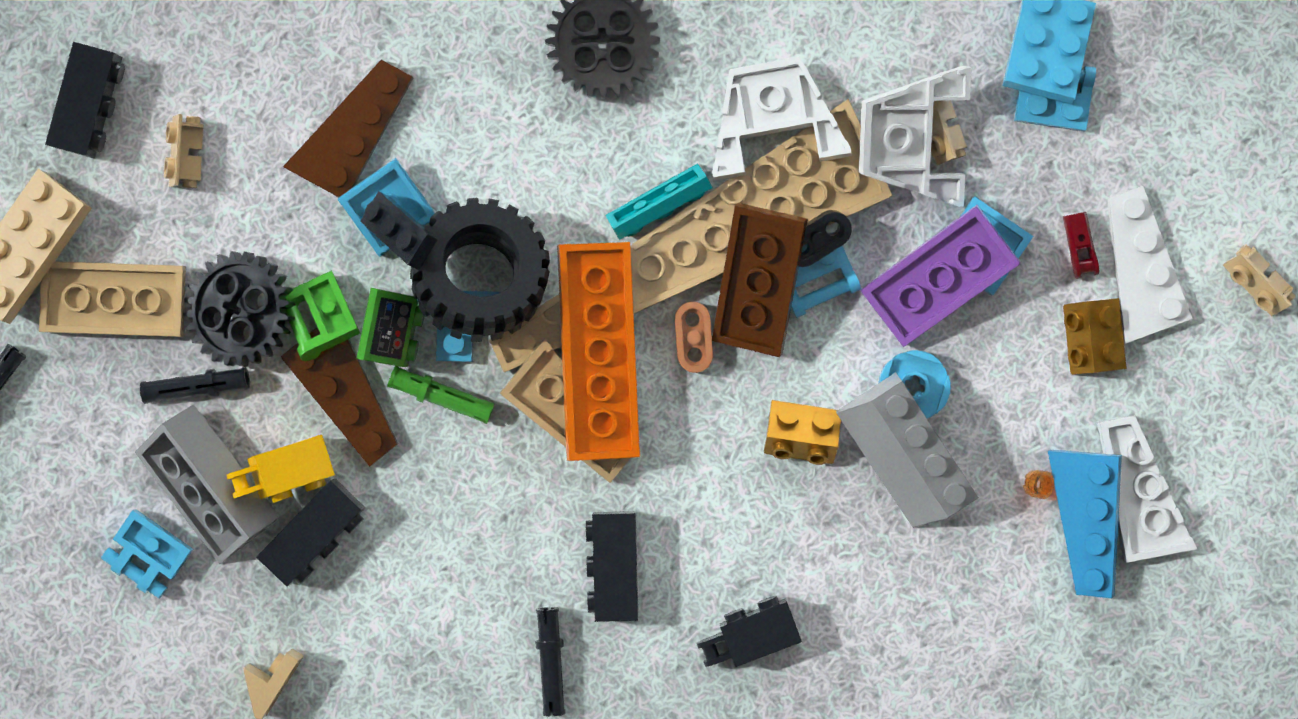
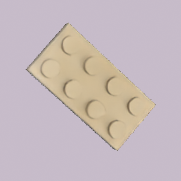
[0,168,92,324]
[39,262,186,337]

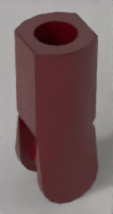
[1063,212,1100,279]

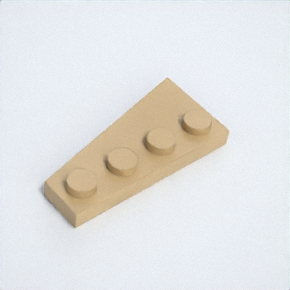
[500,338,631,483]

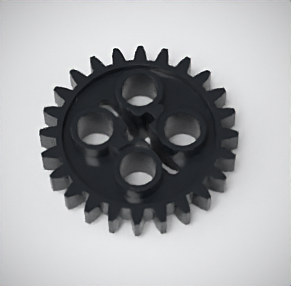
[545,0,660,100]
[183,251,296,367]

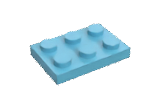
[1002,0,1096,104]

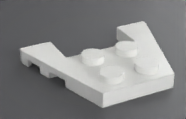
[712,56,852,181]
[859,66,972,207]

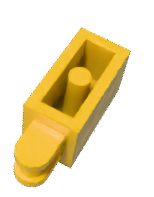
[226,434,335,503]

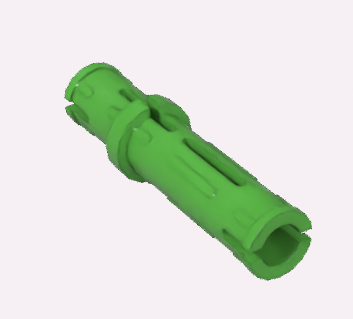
[387,366,495,424]

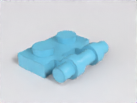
[101,509,194,599]

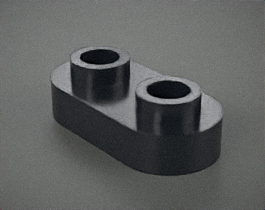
[799,210,852,267]

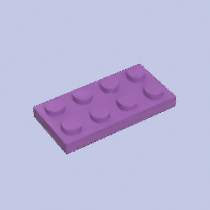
[861,205,1020,347]

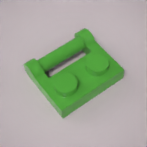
[286,270,361,361]

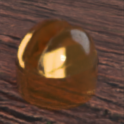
[1023,470,1054,499]

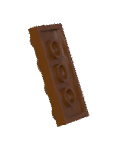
[712,203,808,358]

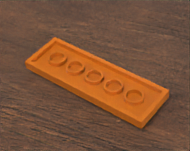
[557,242,640,461]

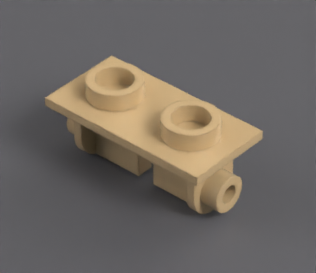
[931,100,967,165]
[164,114,204,188]
[1223,244,1296,316]

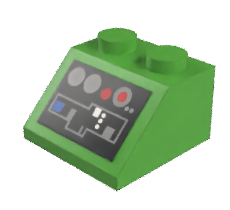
[356,288,425,367]

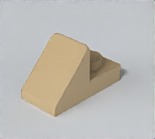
[243,649,304,719]

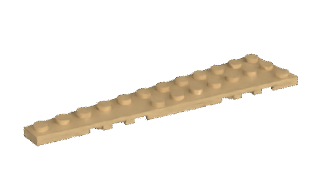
[489,99,893,373]

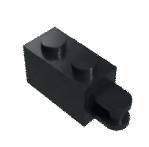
[696,596,802,667]

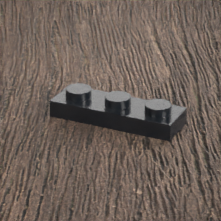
[360,191,438,270]

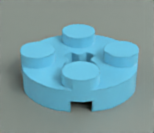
[878,350,951,418]

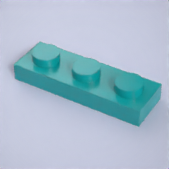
[605,163,713,240]

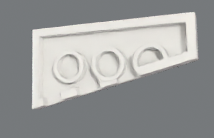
[1107,186,1192,344]
[1097,415,1197,563]

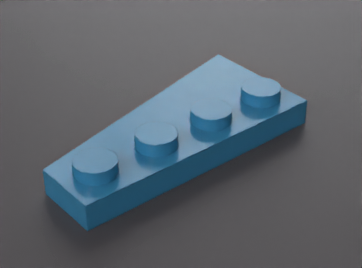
[1048,450,1122,599]

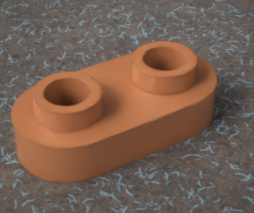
[675,302,713,373]

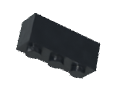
[45,41,125,159]
[256,478,366,587]
[586,511,638,622]

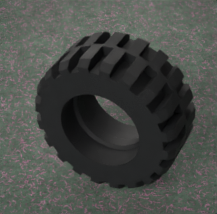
[410,198,550,342]

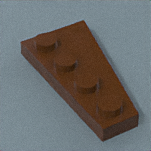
[283,60,413,197]
[281,327,398,467]

